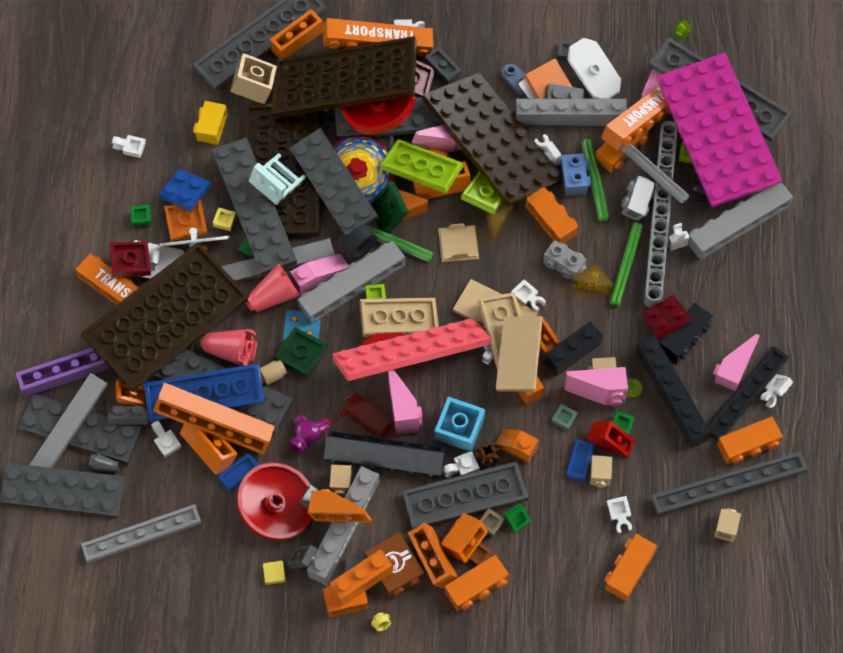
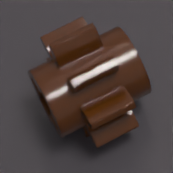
[476,441,500,466]

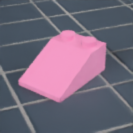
[564,367,628,407]
[388,369,422,436]

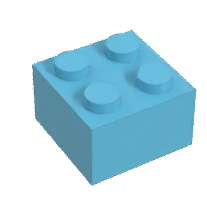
[435,397,485,452]

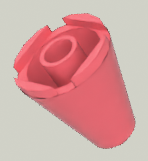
[245,264,300,312]
[201,329,257,366]

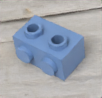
[561,153,591,196]

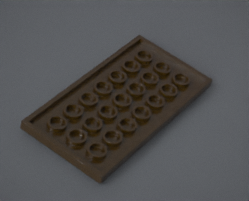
[271,36,417,118]
[422,73,564,207]
[244,104,319,237]
[81,242,249,392]

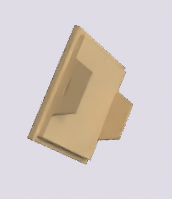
[438,224,479,263]

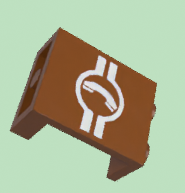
[365,533,424,598]

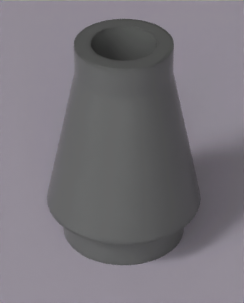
[88,453,119,473]

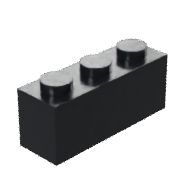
[660,302,713,364]
[544,321,603,377]

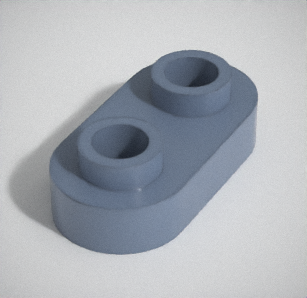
[502,64,526,95]

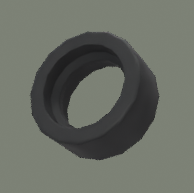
[341,225,377,261]

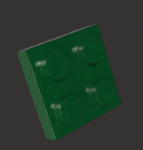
[371,182,409,234]
[275,327,328,378]

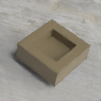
[480,508,505,537]

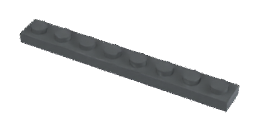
[651,451,808,516]

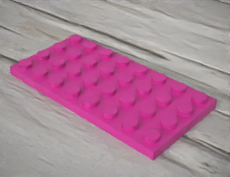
[656,52,782,208]

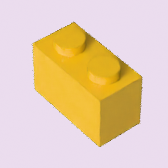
[193,101,228,145]

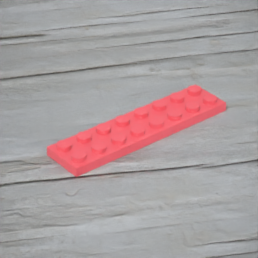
[333,319,491,381]

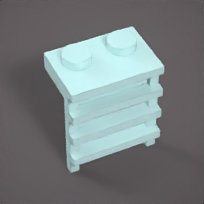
[248,153,306,205]

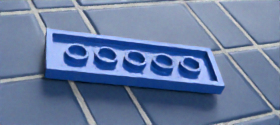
[144,363,265,422]

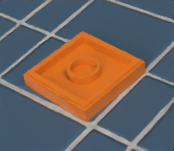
[524,59,572,99]
[164,200,208,242]

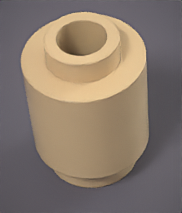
[260,360,287,386]

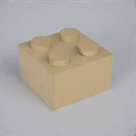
[230,53,277,104]

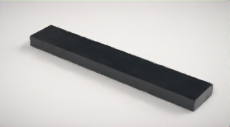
[708,346,789,441]

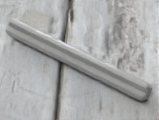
[621,144,689,203]

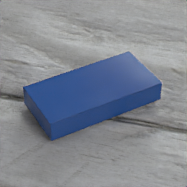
[566,439,595,482]
[217,453,259,492]

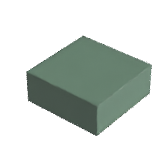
[551,404,578,431]

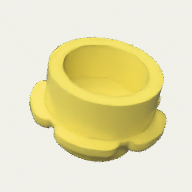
[371,613,391,631]

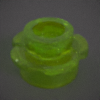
[676,19,692,36]
[627,379,643,397]

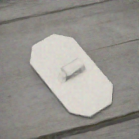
[567,38,621,99]
[160,228,229,247]
[133,240,184,279]

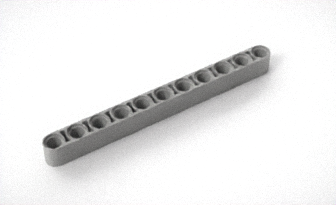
[644,121,678,308]

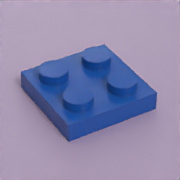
[159,169,211,212]

